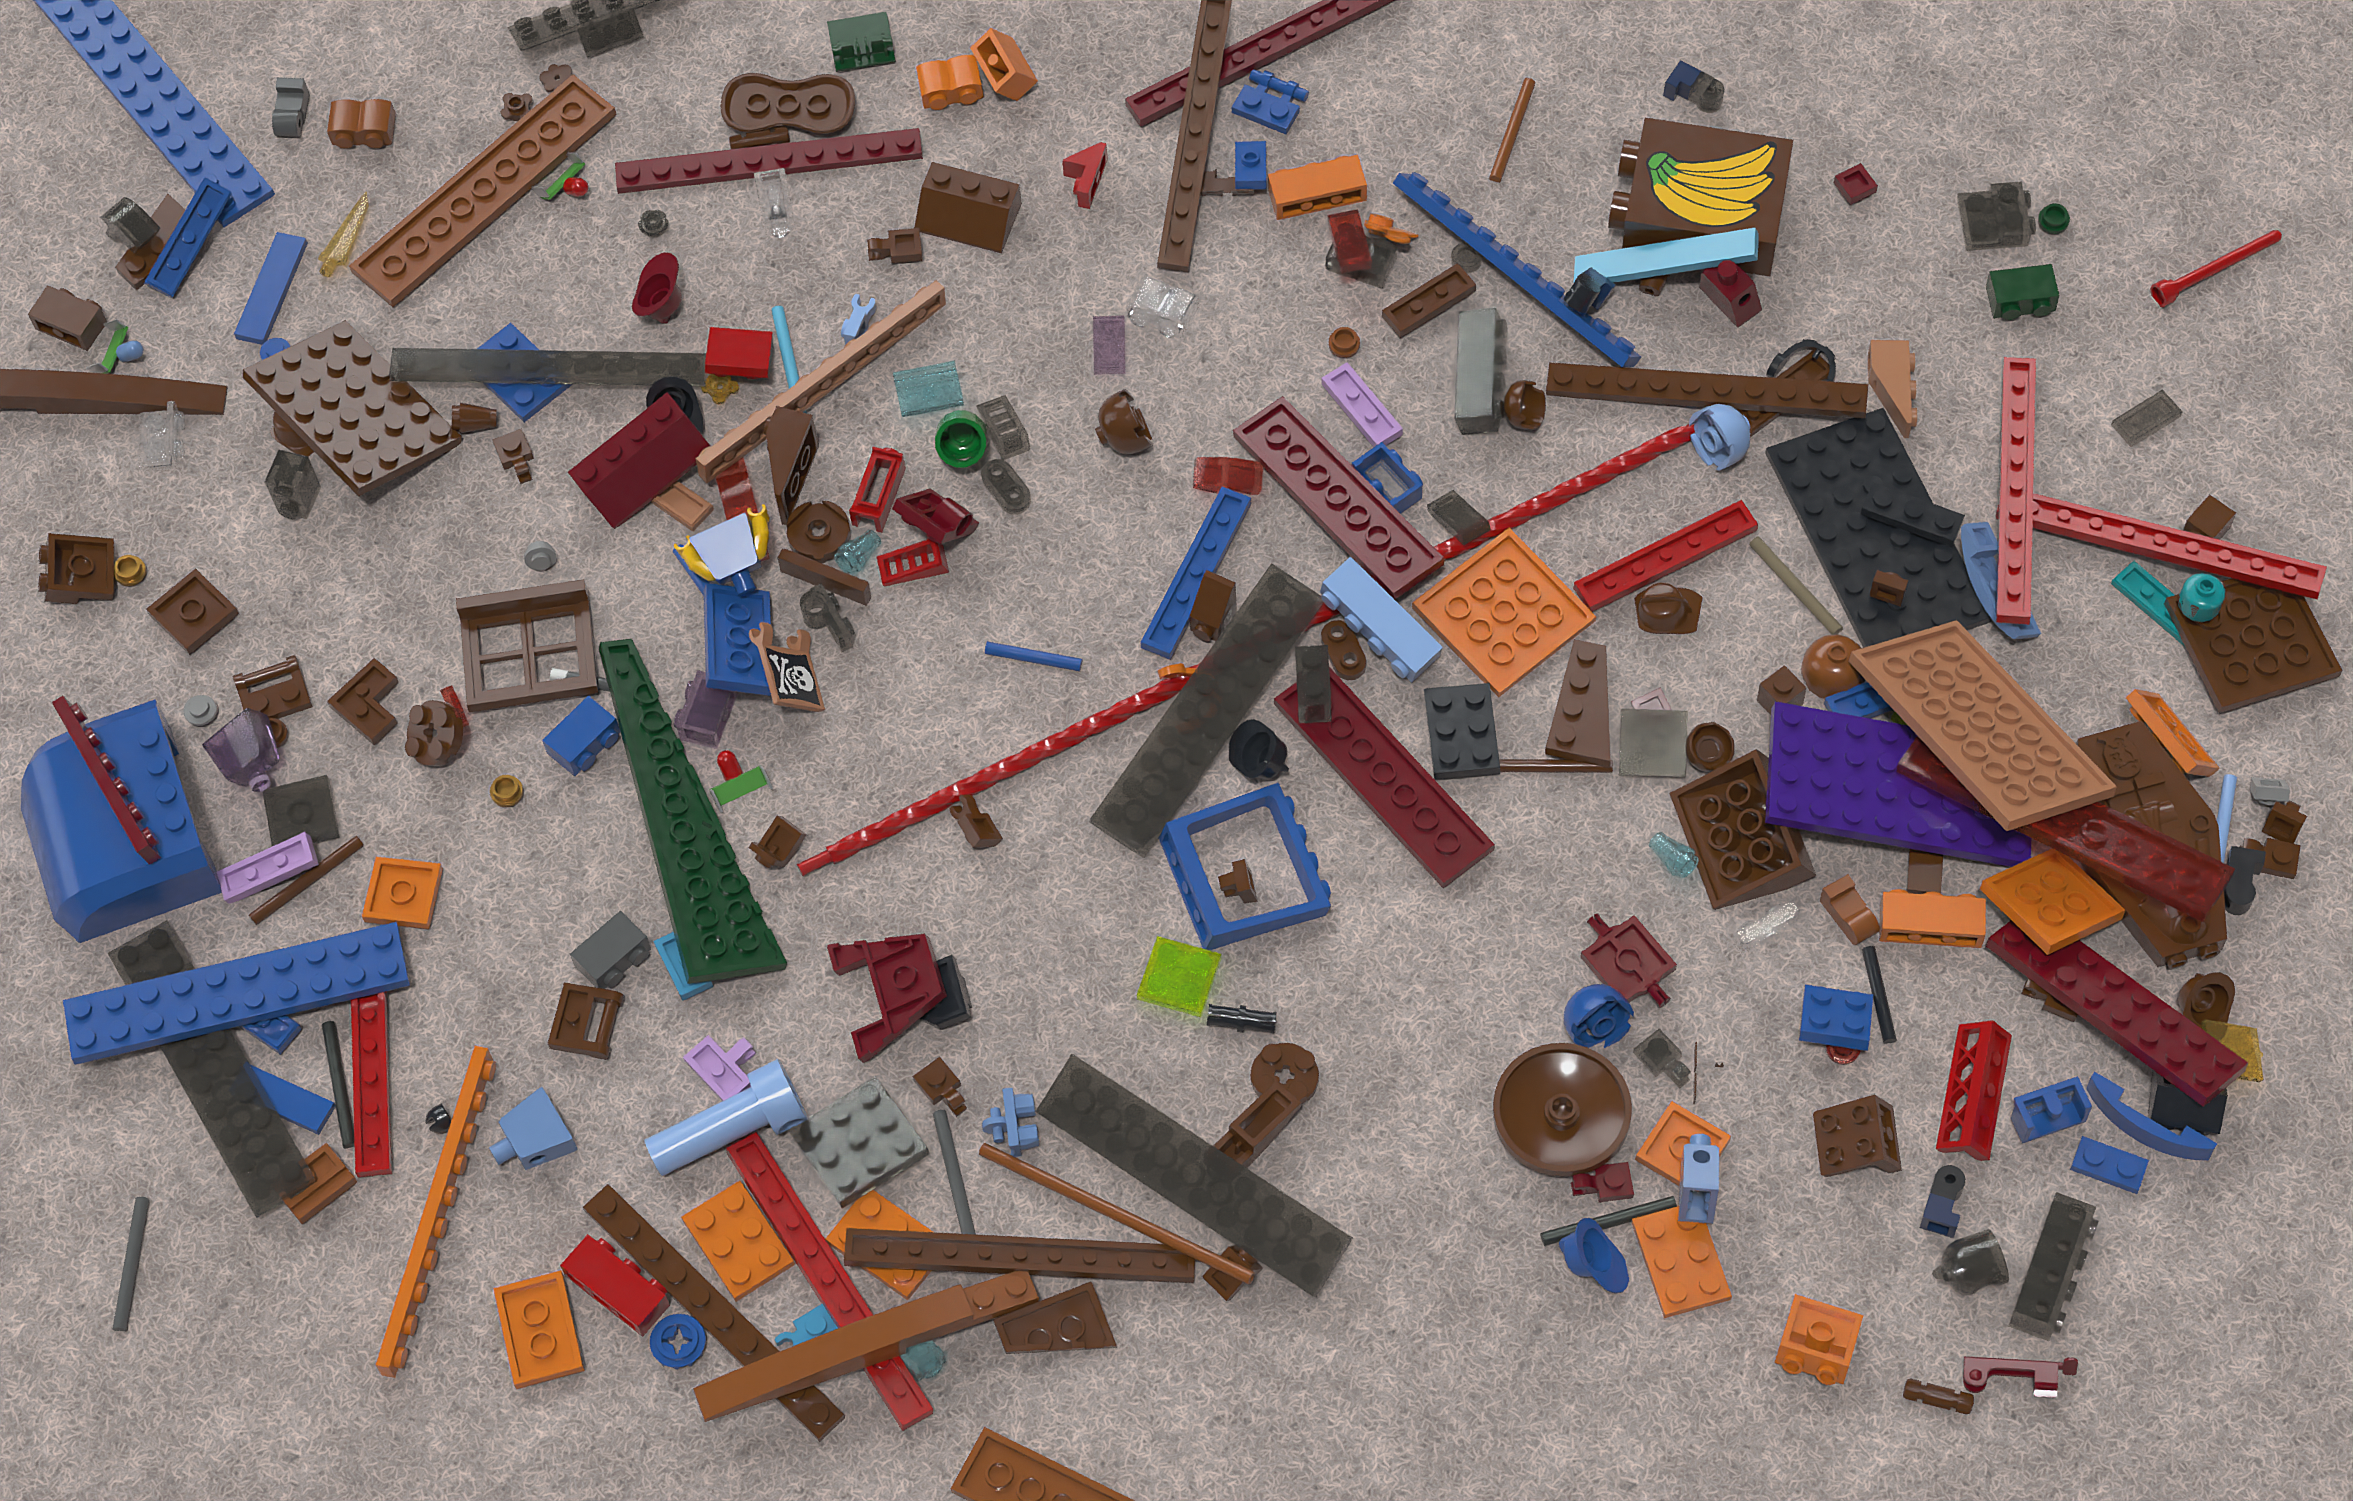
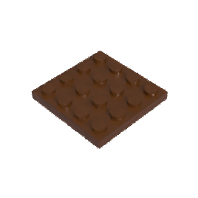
[2164,578,2343,713]

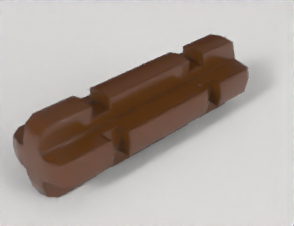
[729,126,790,149]
[1903,1378,1974,1414]

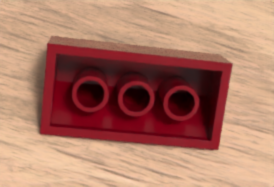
[568,392,711,529]

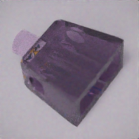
[202,708,280,792]

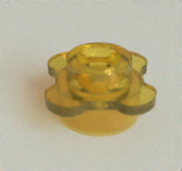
[701,374,739,404]

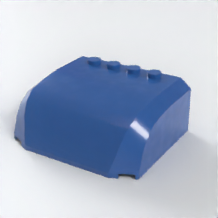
[21,699,222,943]

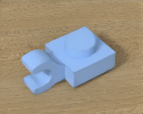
[841,294,876,345]

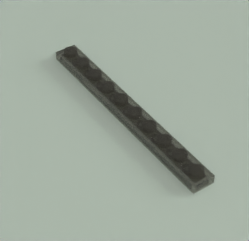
[389,348,706,387]

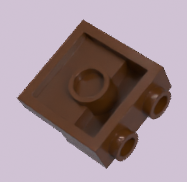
[38,533,114,604]

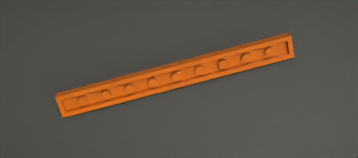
[376,1046,496,1378]

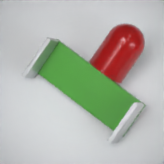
[531,152,589,200]
[709,750,773,813]

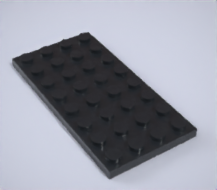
[1765,407,1992,648]

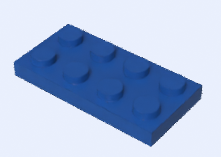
[703,583,771,696]

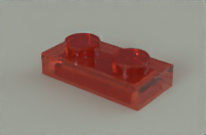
[1327,209,1372,273]

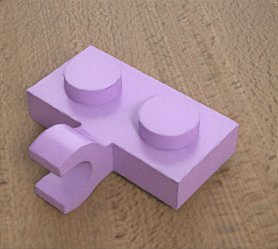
[683,1035,756,1101]

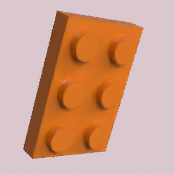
[2126,689,2220,777]
[681,1180,795,1302]
[825,1186,933,1300]
[1631,1206,1732,1318]
[493,1270,585,1389]

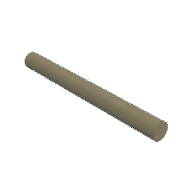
[1749,536,1843,635]

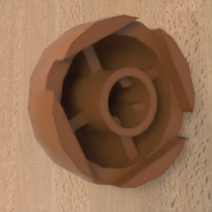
[1801,634,1865,699]

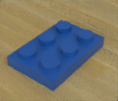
[463,322,572,423]

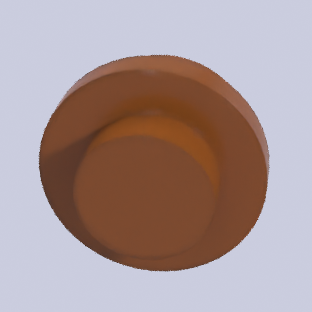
[1329,327,1360,358]

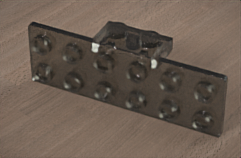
[508,0,660,58]

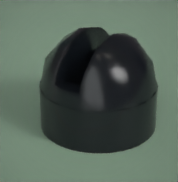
[425,1103,451,1133]

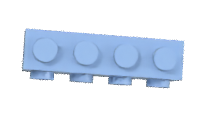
[1320,557,1443,683]

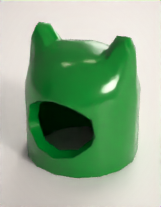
[935,410,987,468]

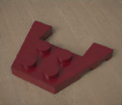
[827,933,947,1063]

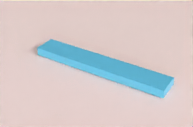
[1573,228,1759,283]

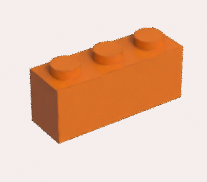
[1268,155,1367,220]
[1879,889,1986,948]

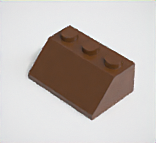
[914,162,1022,254]

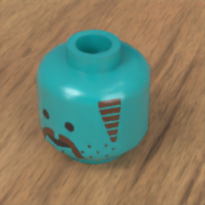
[2178,573,2225,622]

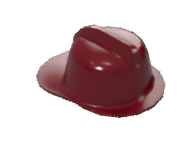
[631,252,682,324]

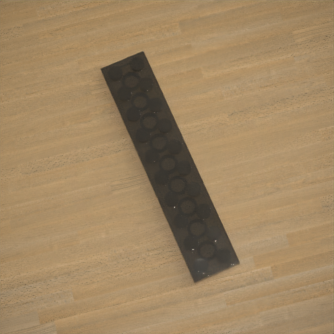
[1089,563,1324,858]
[108,920,317,1218]
[1035,1054,1353,1297]

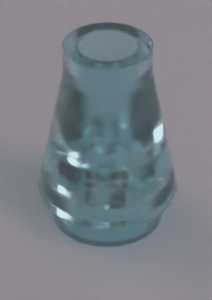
[834,529,881,574]
[1649,832,1699,878]

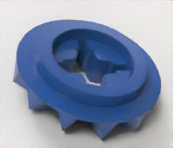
[650,1314,706,1370]

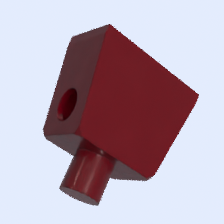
[1699,260,1762,328]

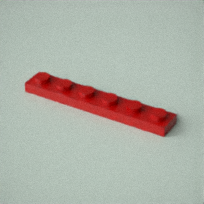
[1573,499,1758,612]
[351,991,392,1178]

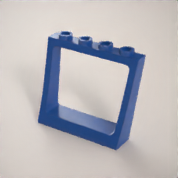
[1159,782,1331,952]

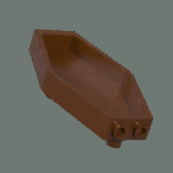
[2076,721,2227,969]

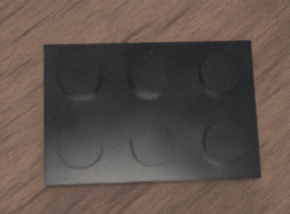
[1424,683,1500,780]

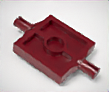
[1581,913,1677,1008]

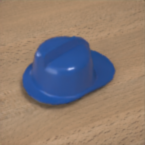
[1559,1218,1629,1293]

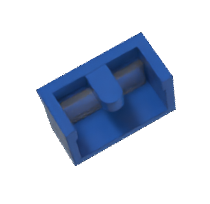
[1352,442,1423,514]
[2010,1076,2092,1144]

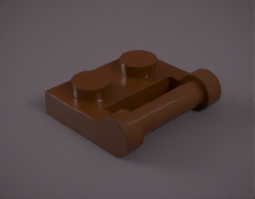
[233,655,313,728]
[548,982,624,1060]

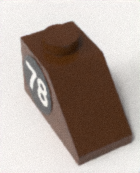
[1189,570,1237,643]

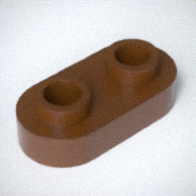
[1321,620,1366,680]

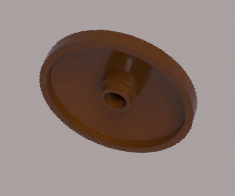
[1493,1043,1632,1177]

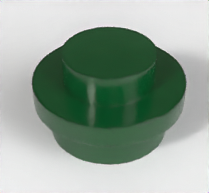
[2038,203,2070,234]

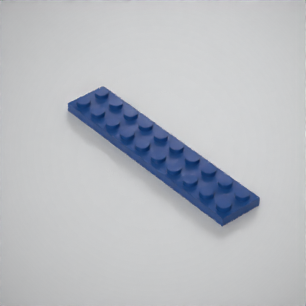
[63,922,410,1065]

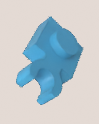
[775,1304,838,1346]

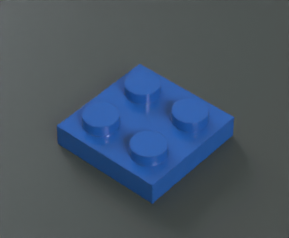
[1799,985,1873,1051]

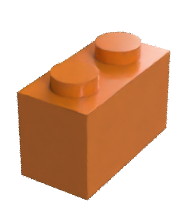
[970,28,1038,101]

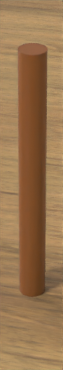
[1489,78,1536,183]

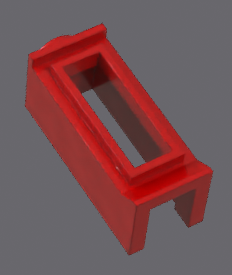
[849,447,906,533]

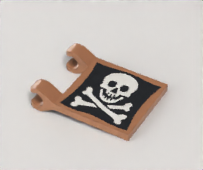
[749,622,825,712]

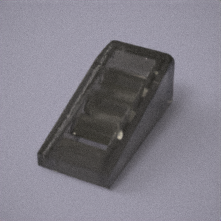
[976,395,1030,460]

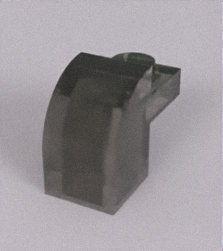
[100,197,160,254]

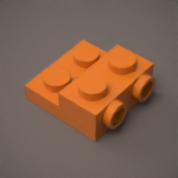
[1775,1294,1864,1385]

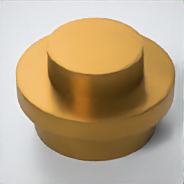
[114,555,146,586]
[490,775,523,807]

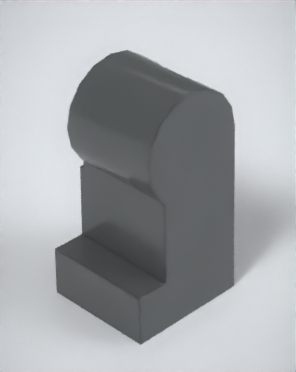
[272,77,310,137]

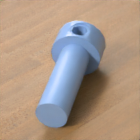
[644,1059,808,1176]

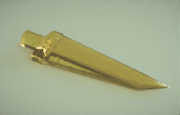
[318,192,369,277]

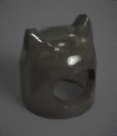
[1932,1229,2009,1295]

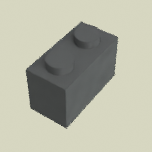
[570,910,651,989]

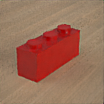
[560,1234,670,1337]

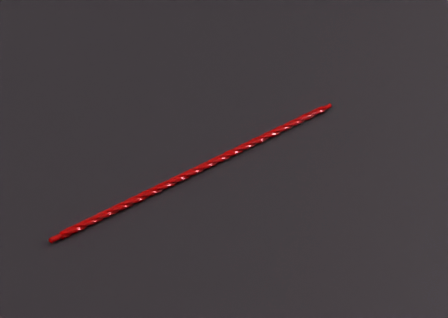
[797,424,1695,876]

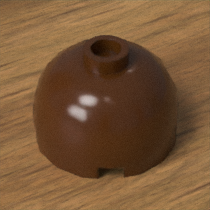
[1095,389,1153,454]

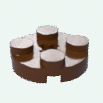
[786,501,851,563]
[405,700,463,767]
[1250,1043,1319,1104]

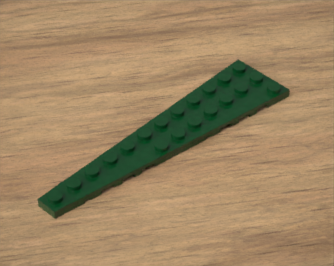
[599,638,787,984]

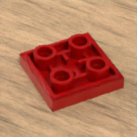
[705,327,773,379]

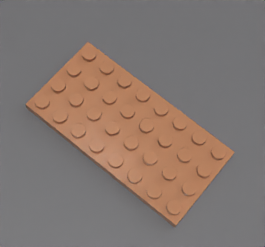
[1849,620,2117,831]

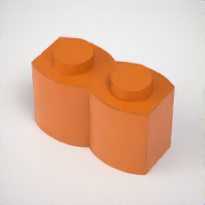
[916,55,984,110]

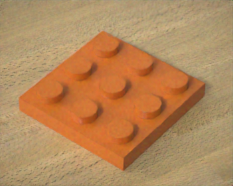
[1980,846,2125,955]

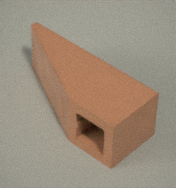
[1868,340,1917,438]

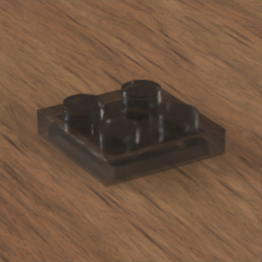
[1618,709,1688,778]
[262,775,340,846]

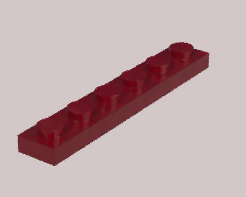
[52,695,161,865]

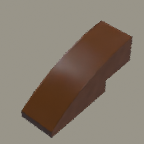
[1204,1081,1302,1186]

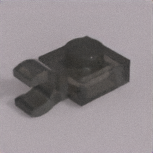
[1633,1028,1691,1089]

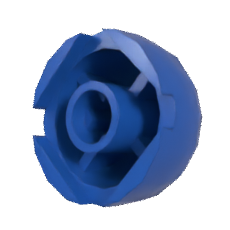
[1564,984,1634,1048]

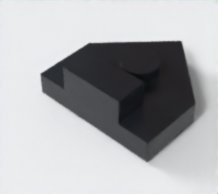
[919,955,972,1029]

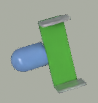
[86,319,144,374]

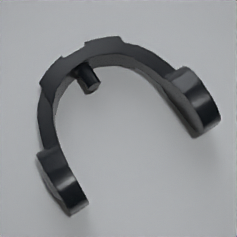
[1766,339,1836,382]

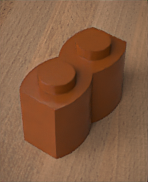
[327,99,396,149]

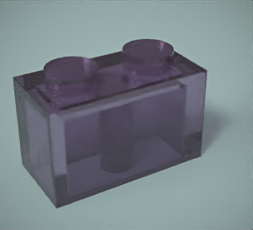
[674,670,738,749]

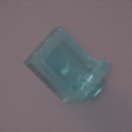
[900,1340,946,1382]

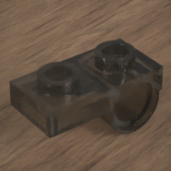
[799,583,855,653]

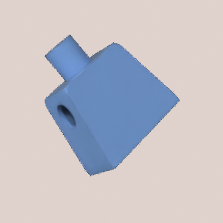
[489,1087,578,1170]
[1678,1134,1719,1224]

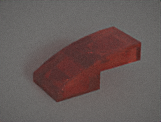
[1193,457,1263,495]

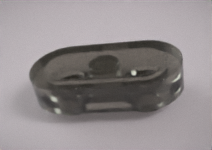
[981,459,1031,515]

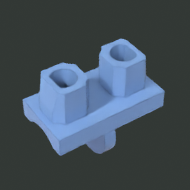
[982,1087,1039,1157]

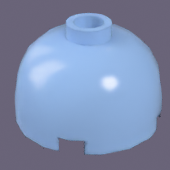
[1689,404,1750,471]

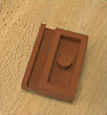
[271,1143,357,1224]

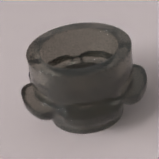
[638,210,669,237]

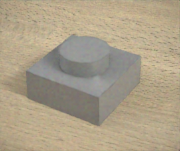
[2250,777,2290,805]

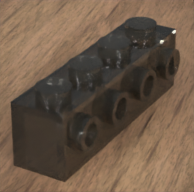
[1454,307,1508,435]
[2008,1192,2099,1342]

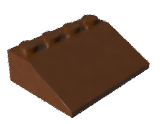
[1669,749,1816,910]

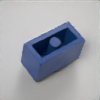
[542,696,620,776]

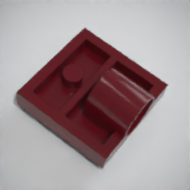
[892,488,979,544]

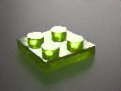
[1136,936,1222,1018]

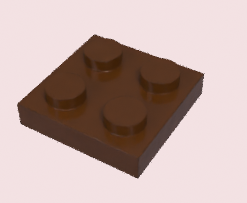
[146,568,239,655]

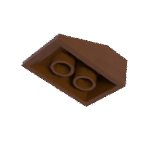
[764,406,819,525]

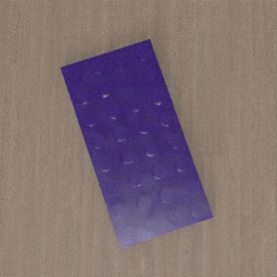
[1765,701,2032,867]

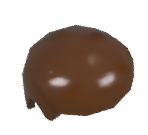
[1503,380,1546,430]
[1685,722,1735,772]

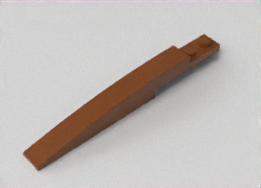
[693,1271,1039,1422]

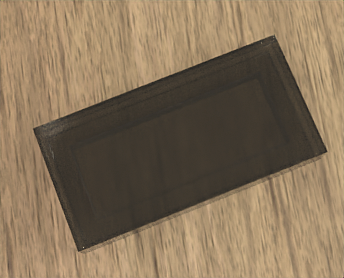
[2111,389,2183,447]
[1427,490,1491,545]

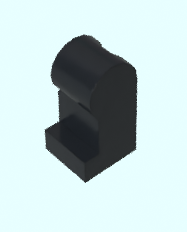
[2223,846,2266,915]

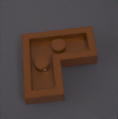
[327,658,399,745]

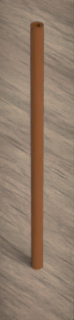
[979,1143,1255,1285]

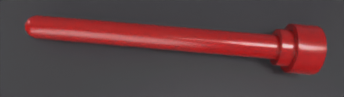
[2150,230,2282,307]

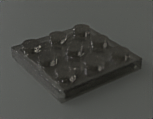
[788,1076,930,1209]

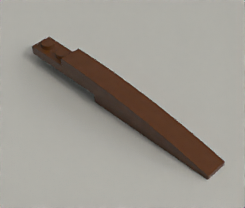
[0,369,228,415]

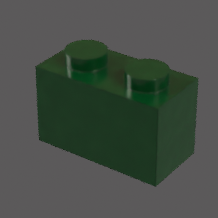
[1986,264,2060,320]

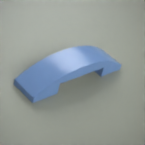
[1961,522,2041,639]

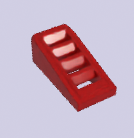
[876,539,949,587]

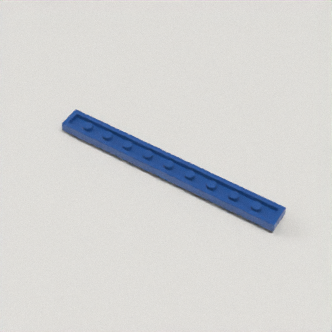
[1393,172,1641,367]

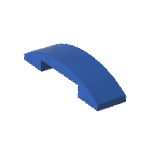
[2086,1071,2217,1161]

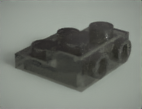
[1957,181,2036,251]

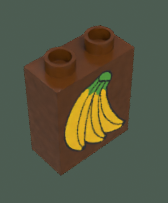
[1608,117,1794,277]

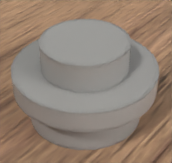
[524,541,557,570]
[183,695,217,726]

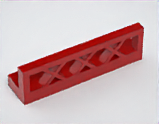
[1936,1020,2012,1161]

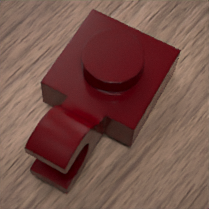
[1570,1162,1634,1203]

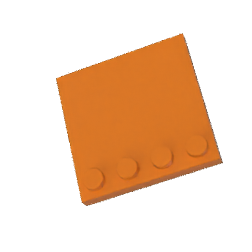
[1412,527,1596,697]

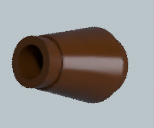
[452,402,497,434]

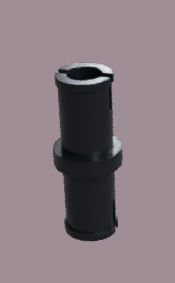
[1207,1004,1277,1034]

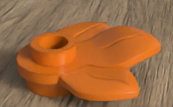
[1364,213,1419,244]

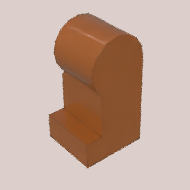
[1820,874,1880,945]

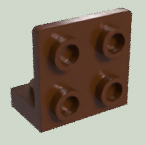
[1813,1094,1902,1177]

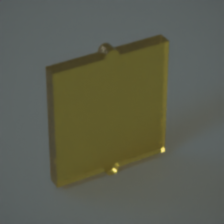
[2201,1019,2264,1083]

